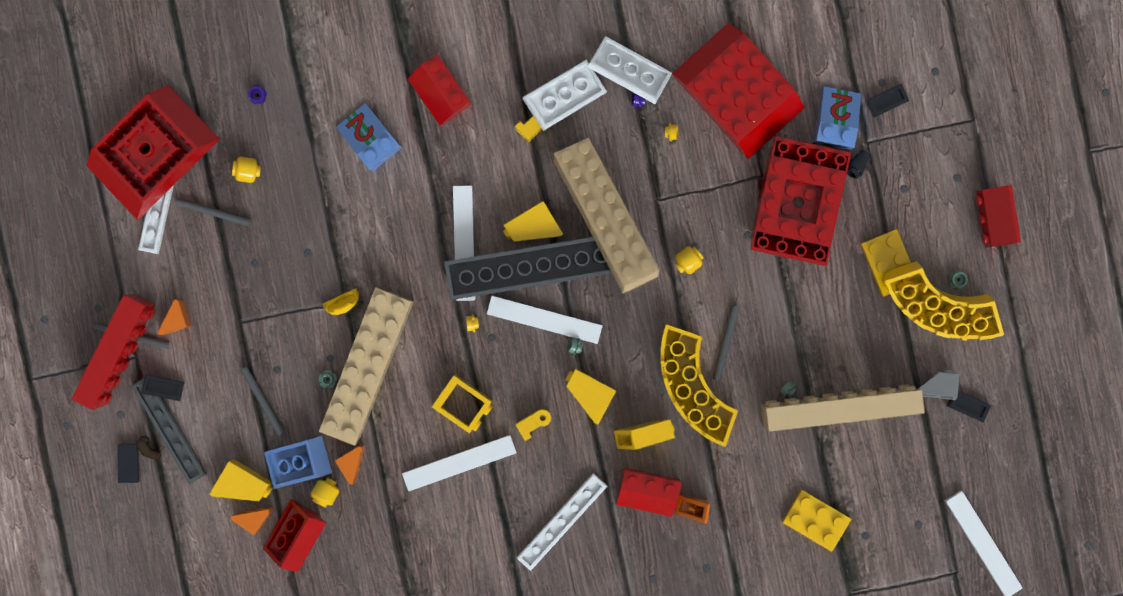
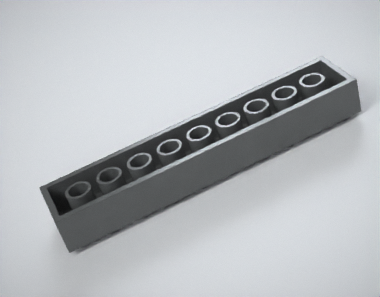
[444,237,612,300]

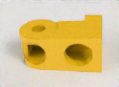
[515,116,542,143]
[515,409,551,441]

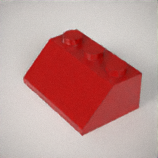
[408,54,471,127]
[975,185,1022,248]
[616,467,682,517]
[263,499,326,572]

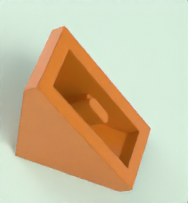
[157,299,192,335]
[335,444,365,485]
[675,495,710,524]
[231,506,273,535]

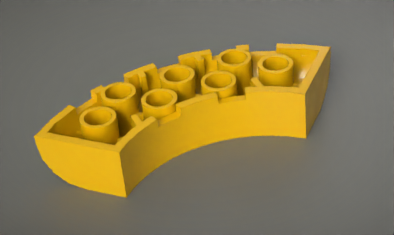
[884,261,1004,341]
[660,324,738,447]

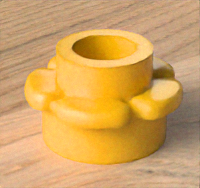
[665,123,678,142]
[466,314,479,333]

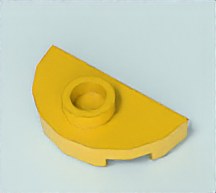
[322,288,359,315]

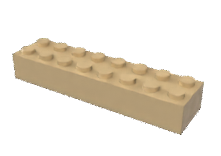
[554,138,659,293]
[319,287,414,446]
[760,384,924,432]

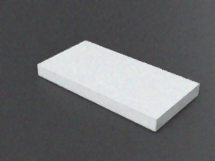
[588,36,672,104]
[522,59,607,131]

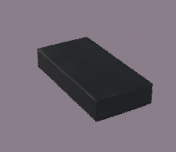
[866,83,910,118]
[141,374,185,401]
[947,390,991,423]
[118,444,139,483]

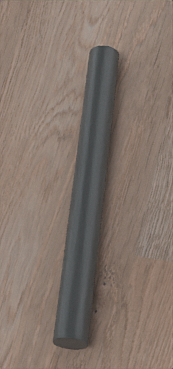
[176,198,252,227]
[713,305,739,381]
[93,323,170,349]
[241,366,285,436]

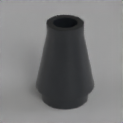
[847,150,871,179]

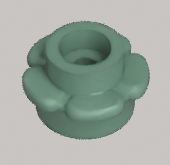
[949,270,968,289]
[567,338,583,356]
[318,370,337,389]
[780,381,797,398]

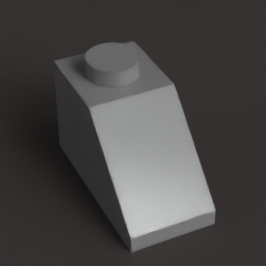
[919,370,959,400]

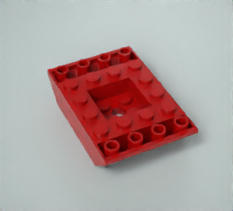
[86,85,220,220]
[750,136,851,266]

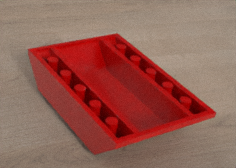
[672,23,805,159]

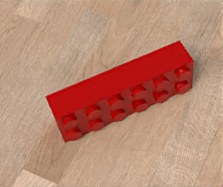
[71,294,156,410]

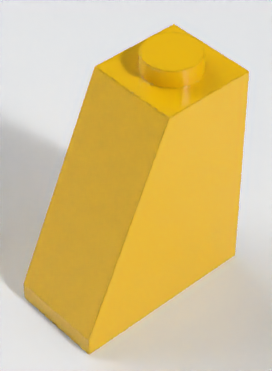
[503,201,563,242]
[565,368,616,425]
[614,419,675,450]
[209,459,272,501]

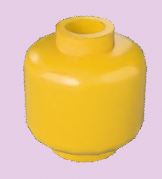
[232,157,261,183]
[674,246,703,274]
[311,478,339,508]

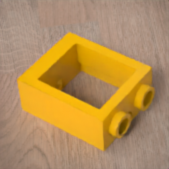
[432,374,493,433]

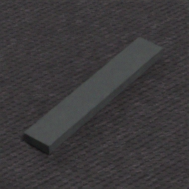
[131,378,207,484]

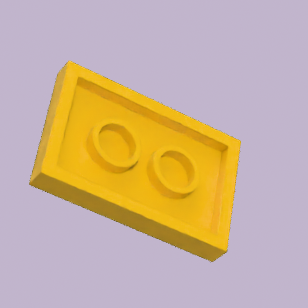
[860,229,911,297]
[782,489,852,552]

